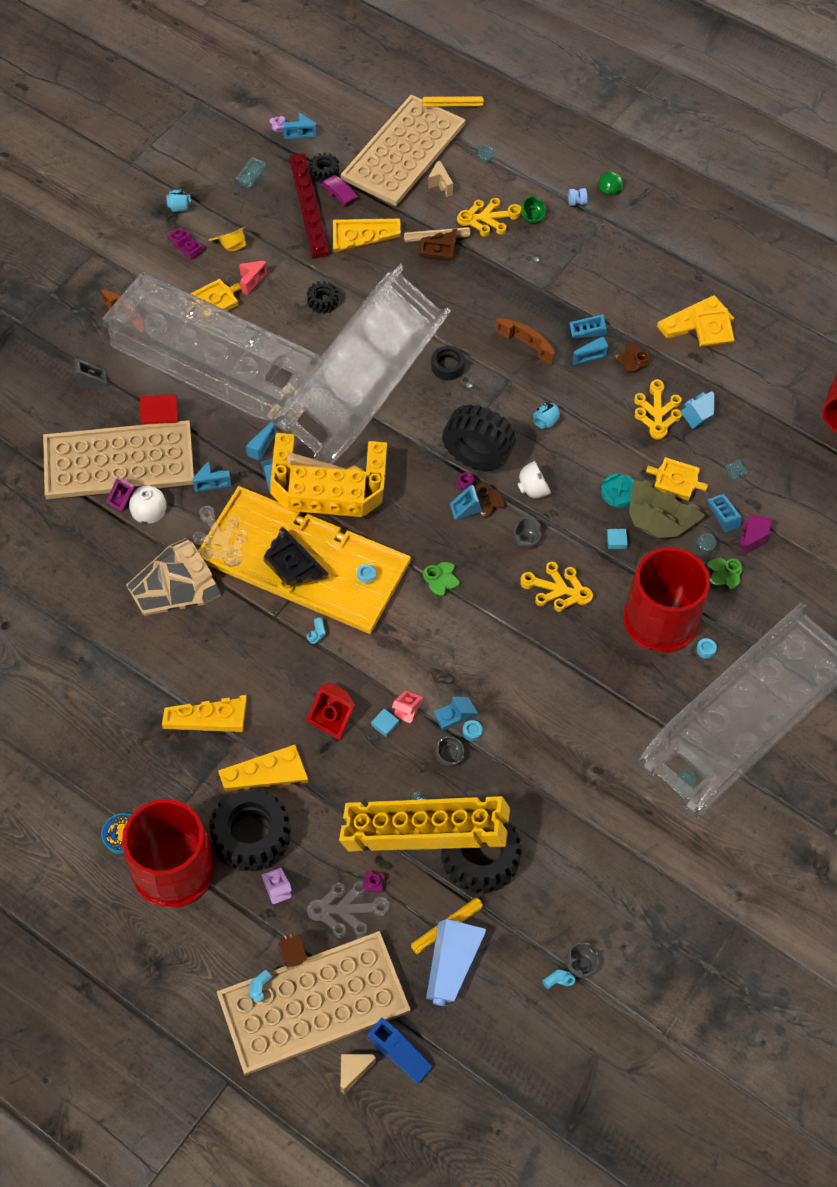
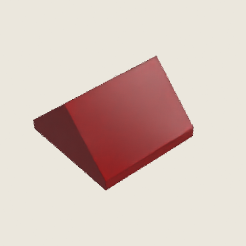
[140,394,179,424]

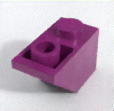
[739,514,772,555]

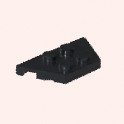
[263,527,329,586]

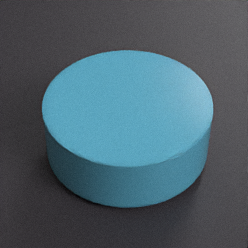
[357,564,376,584]
[696,638,717,659]
[462,720,483,741]

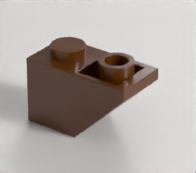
[277,933,308,969]

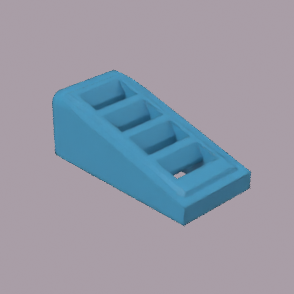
[569,314,608,338]
[572,337,608,365]
[246,422,276,461]
[707,494,741,532]

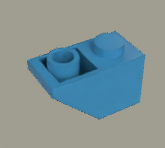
[681,391,714,429]

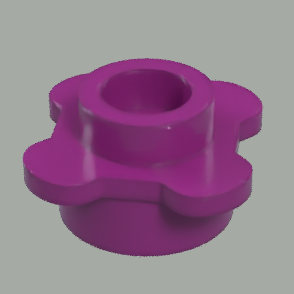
[456,472,476,489]
[362,871,385,893]

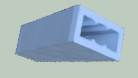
[426,919,486,1006]

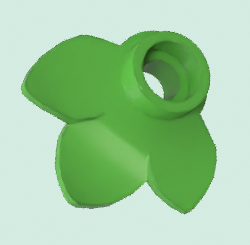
[707,558,742,589]
[423,562,459,596]

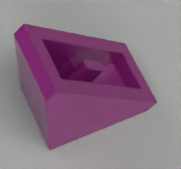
[106,476,137,512]

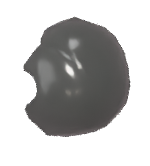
[513,517,542,548]
[434,736,464,767]
[566,942,599,978]

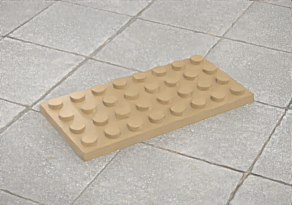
[341,95,466,206]
[43,420,194,499]
[217,931,410,1076]

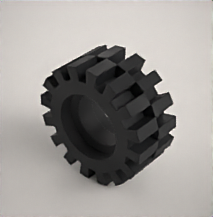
[309,152,339,184]
[307,281,338,314]

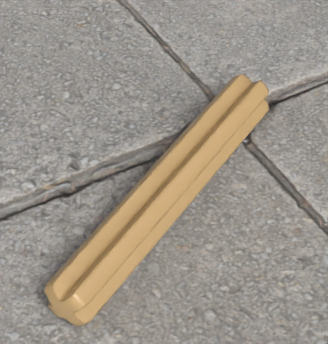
[404,227,470,242]
[287,453,345,470]

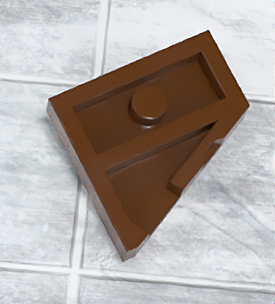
[419,229,457,261]

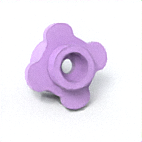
[270,116,285,132]

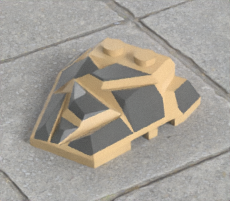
[126,538,221,616]

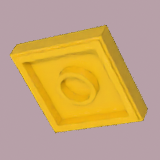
[692,308,735,347]

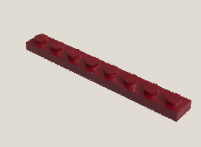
[289,153,329,259]

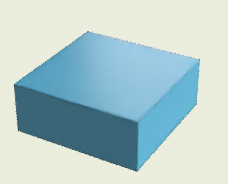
[607,529,628,549]
[371,709,399,737]

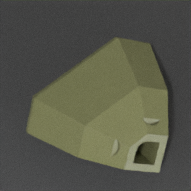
[629,479,705,538]

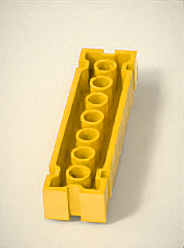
[339,796,510,851]

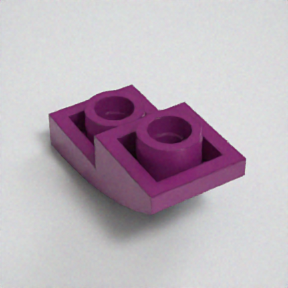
[322,175,358,206]
[167,227,204,260]

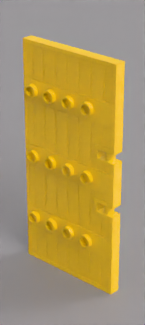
[198,486,411,634]

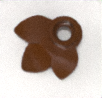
[615,343,650,372]
[475,483,504,519]

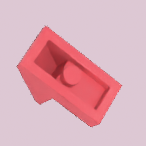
[239,261,267,295]
[392,690,424,723]

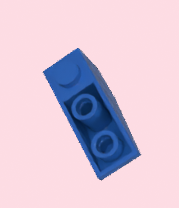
[367,1017,432,1084]

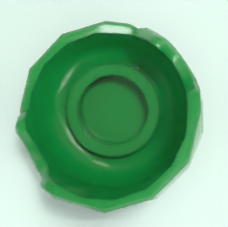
[598,171,624,195]
[520,196,546,223]

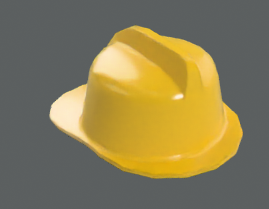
[208,226,246,251]

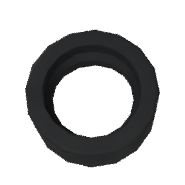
[431,346,465,380]

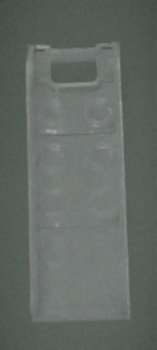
[271,264,451,464]
[102,271,322,420]
[637,602,837,818]

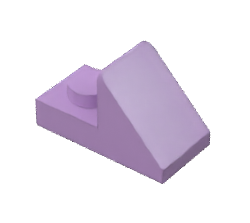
[262,868,292,904]

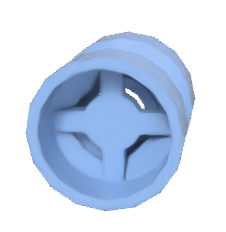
[568,188,587,206]

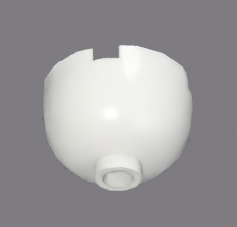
[518,461,551,499]
[129,486,167,524]

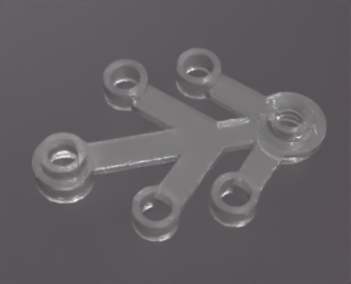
[193,506,247,566]
[307,882,390,938]

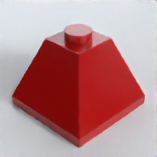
[306,682,355,740]

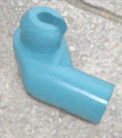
[307,617,326,644]
[249,969,272,1002]
[542,969,576,989]

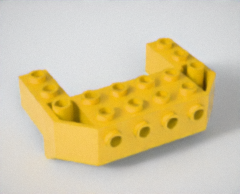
[270,433,387,517]

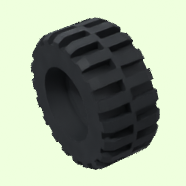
[442,404,516,472]
[210,787,291,872]
[441,823,522,893]

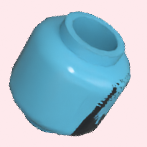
[166,189,191,212]
[533,402,560,429]

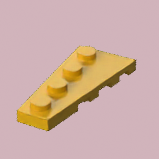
[333,219,401,252]
[657,295,735,338]
[162,695,247,732]
[218,745,309,791]

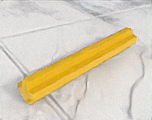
[422,97,484,107]
[411,898,483,954]

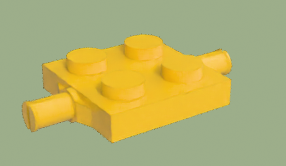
[187,279,241,320]
[646,457,708,501]

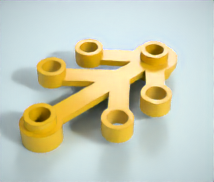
[457,198,521,236]
[634,379,682,440]
[520,562,593,612]

